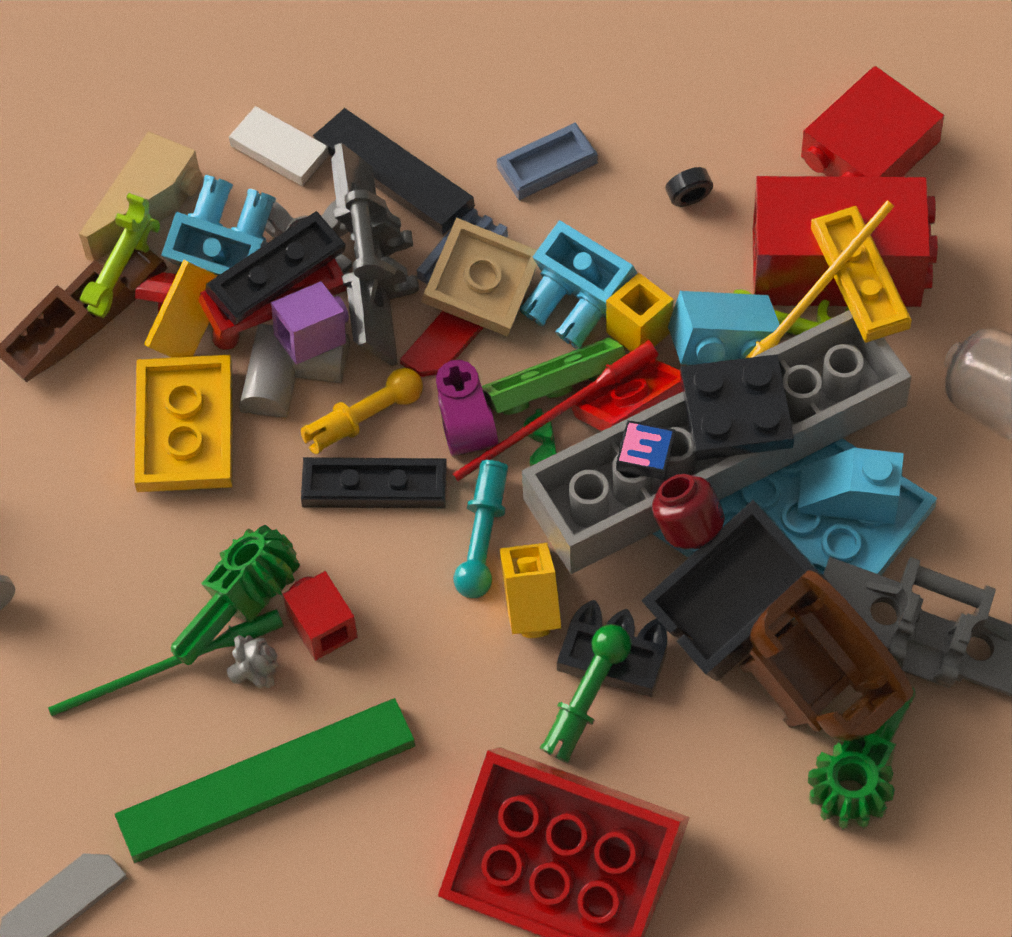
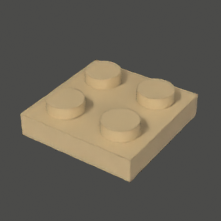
[421,218,538,337]

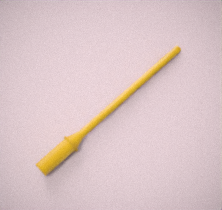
[746,200,894,358]

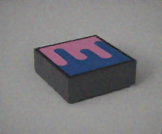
[616,420,676,480]

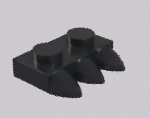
[557,600,668,697]

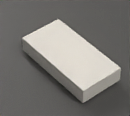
[229,106,329,186]

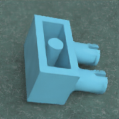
[161,175,276,276]
[519,220,637,349]

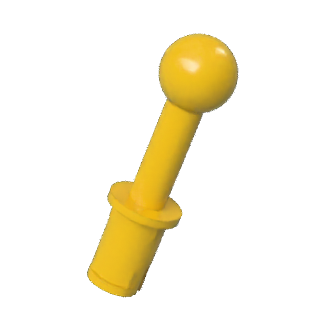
[301,368,423,454]

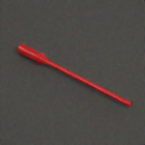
[453,340,659,482]

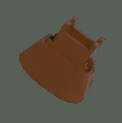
[739,570,914,741]

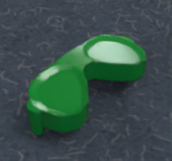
[523,408,557,466]

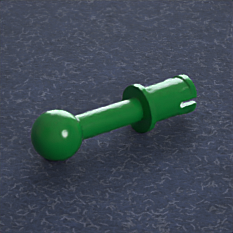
[539,624,632,763]

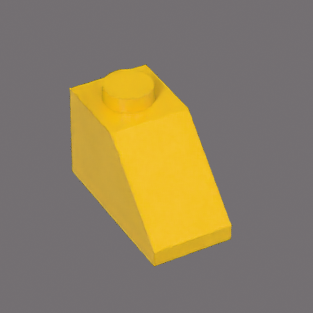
[499,543,561,638]

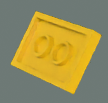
[134,355,233,492]

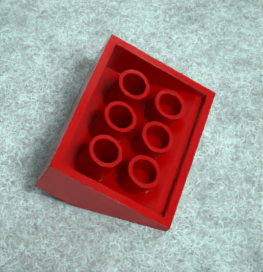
[438,747,690,937]

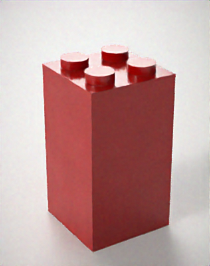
[752,176,938,307]

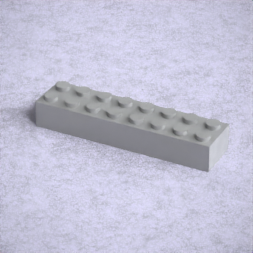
[522,310,912,574]

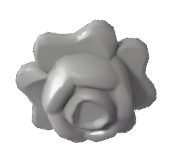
[227,635,278,688]

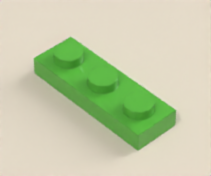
[482,337,626,415]

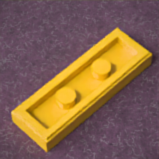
[811,206,912,343]

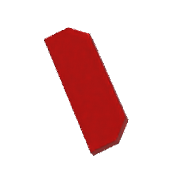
[399,311,484,377]

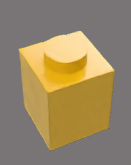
[606,273,673,352]

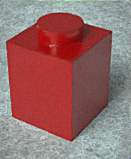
[282,571,358,661]

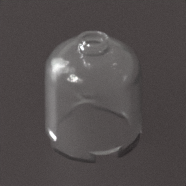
[944,328,1012,441]

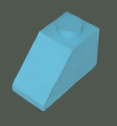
[797,448,904,524]

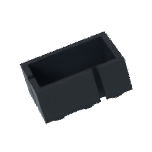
[641,500,828,681]

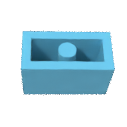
[668,291,780,365]

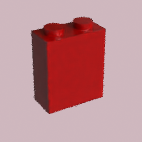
[801,65,945,177]

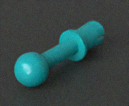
[453,460,509,598]

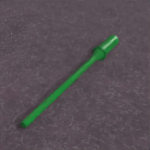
[48,609,284,716]

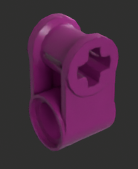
[436,360,499,457]

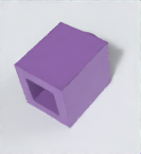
[271,281,349,365]

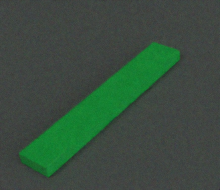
[114,698,415,864]

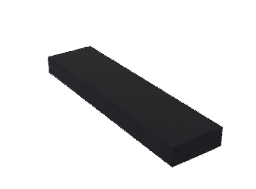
[313,108,475,235]

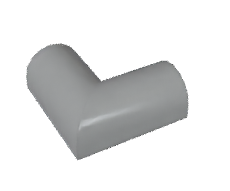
[239,324,350,418]

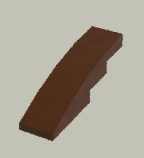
[0,249,168,382]

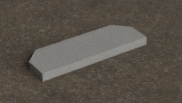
[0,853,127,937]

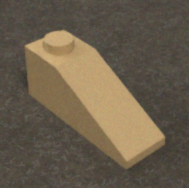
[79,131,202,262]

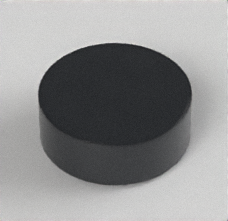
[665,167,713,207]

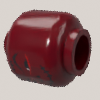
[652,474,725,549]

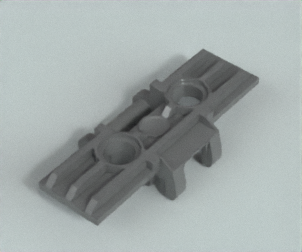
[331,143,419,366]
[823,557,1012,697]

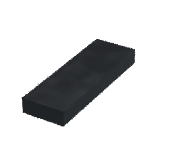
[205,211,346,326]
[301,457,447,508]

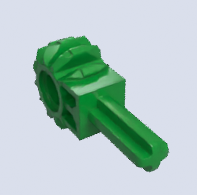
[171,525,300,665]
[807,687,916,830]

